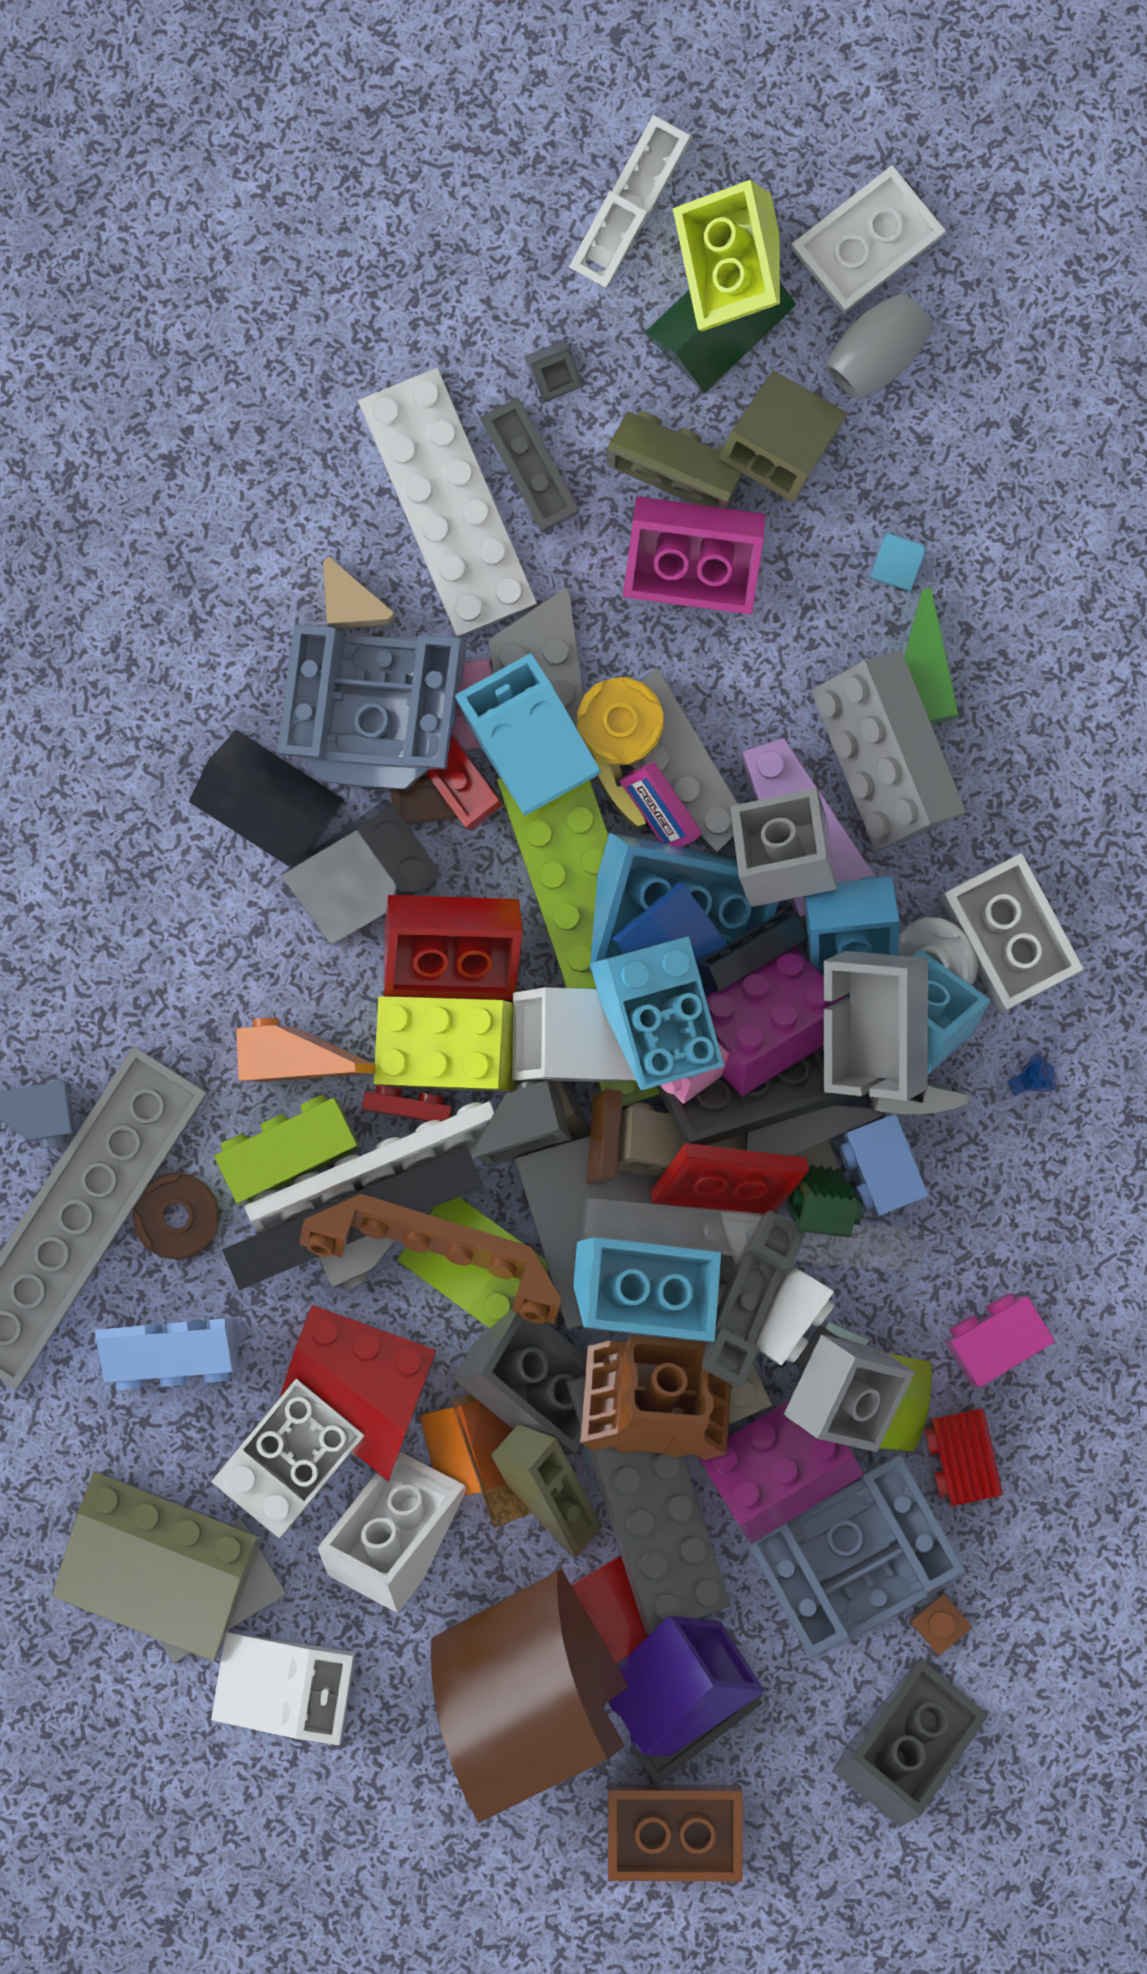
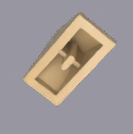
[323,556,396,629]

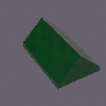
[644,281,796,394]

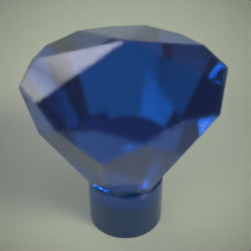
[1007,1053,1057,1096]

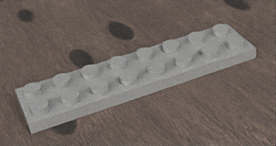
[0,1046,208,1389]

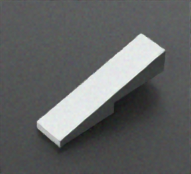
[569,115,693,288]

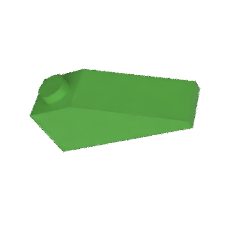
[904,588,958,725]

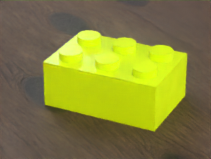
[373,997,516,1092]

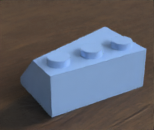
[95,1318,240,1390]

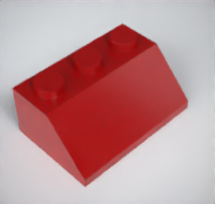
[384,895,522,1000]

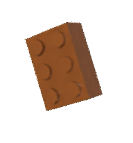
[608,1784,742,1882]

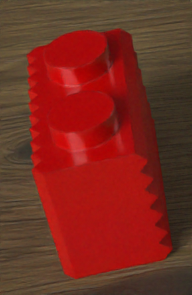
[924,1407,1003,1506]

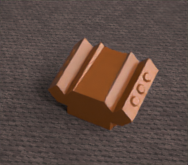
[580,1335,731,1460]

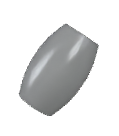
[826,293,933,400]

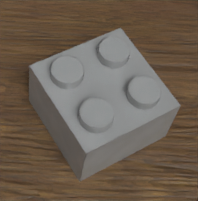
[730,788,837,907]
[784,1334,915,1452]

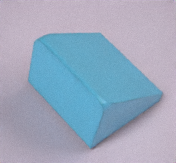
[870,533,926,592]

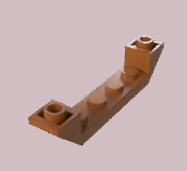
[300,1194,562,1324]

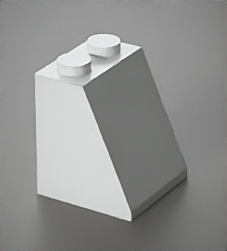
[512,987,636,1082]

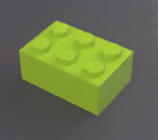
[214,1095,362,1206]

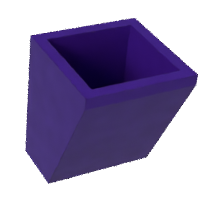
[609,1616,765,1756]

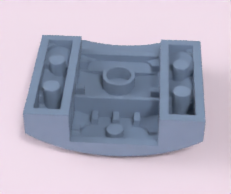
[278,624,467,790]
[746,1455,966,1660]

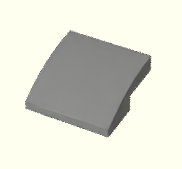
[867,1080,970,1115]

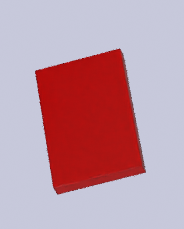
[650,1143,809,1217]

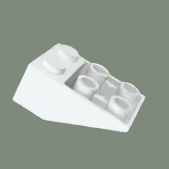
[754,1266,835,1365]
[211,1379,364,1538]
[211,1632,356,1745]

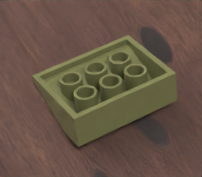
[52,1472,264,1662]

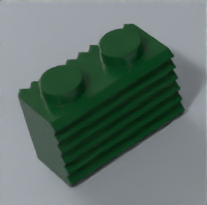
[785,1164,863,1238]

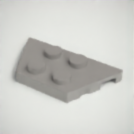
[489,589,584,729]

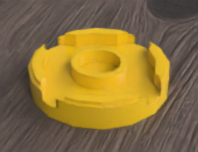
[577,677,663,765]

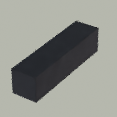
[696,910,807,991]

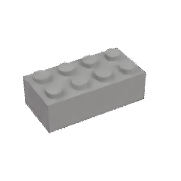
[811,651,966,851]

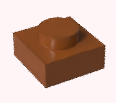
[910,1593,972,1656]

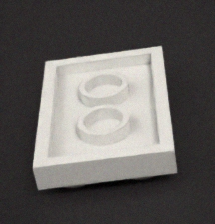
[791,165,946,314]

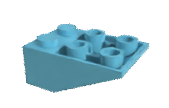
[454,653,601,816]
[590,936,724,1090]

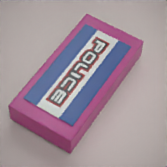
[619,761,702,847]

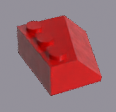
[280,1305,436,1483]

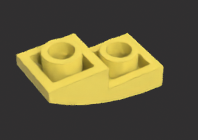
[591,754,646,831]

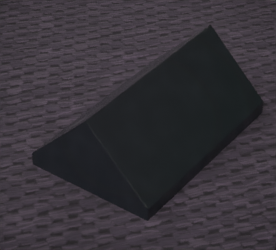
[188,730,345,867]

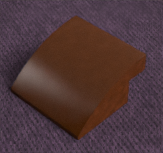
[431,1569,629,1823]

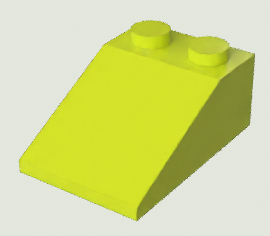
[673,180,780,332]

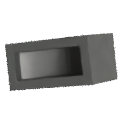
[474,1080,572,1167]

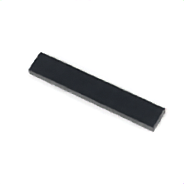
[222,1145,484,1291]

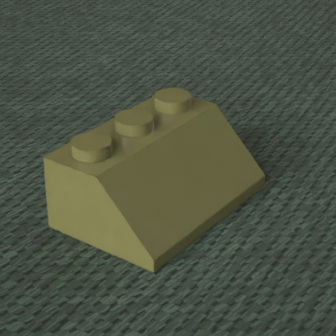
[607,411,744,509]

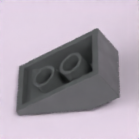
[832,1658,988,1827]

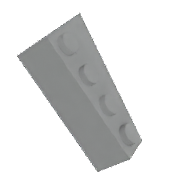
[625,667,738,855]

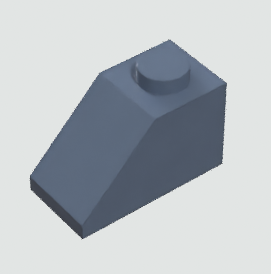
[0,1081,76,1148]

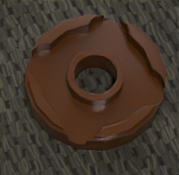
[132,1172,220,1260]

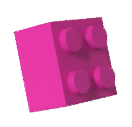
[944,1293,1055,1388]

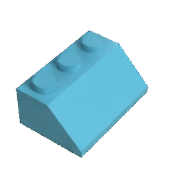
[573,1237,721,1342]

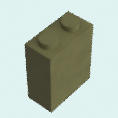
[718,370,848,503]

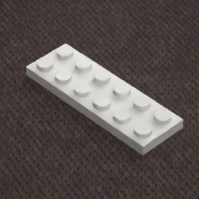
[358,368,537,638]
[244,1101,494,1234]

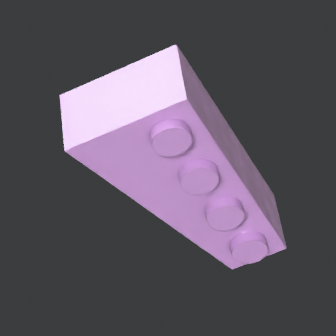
[741,738,875,920]

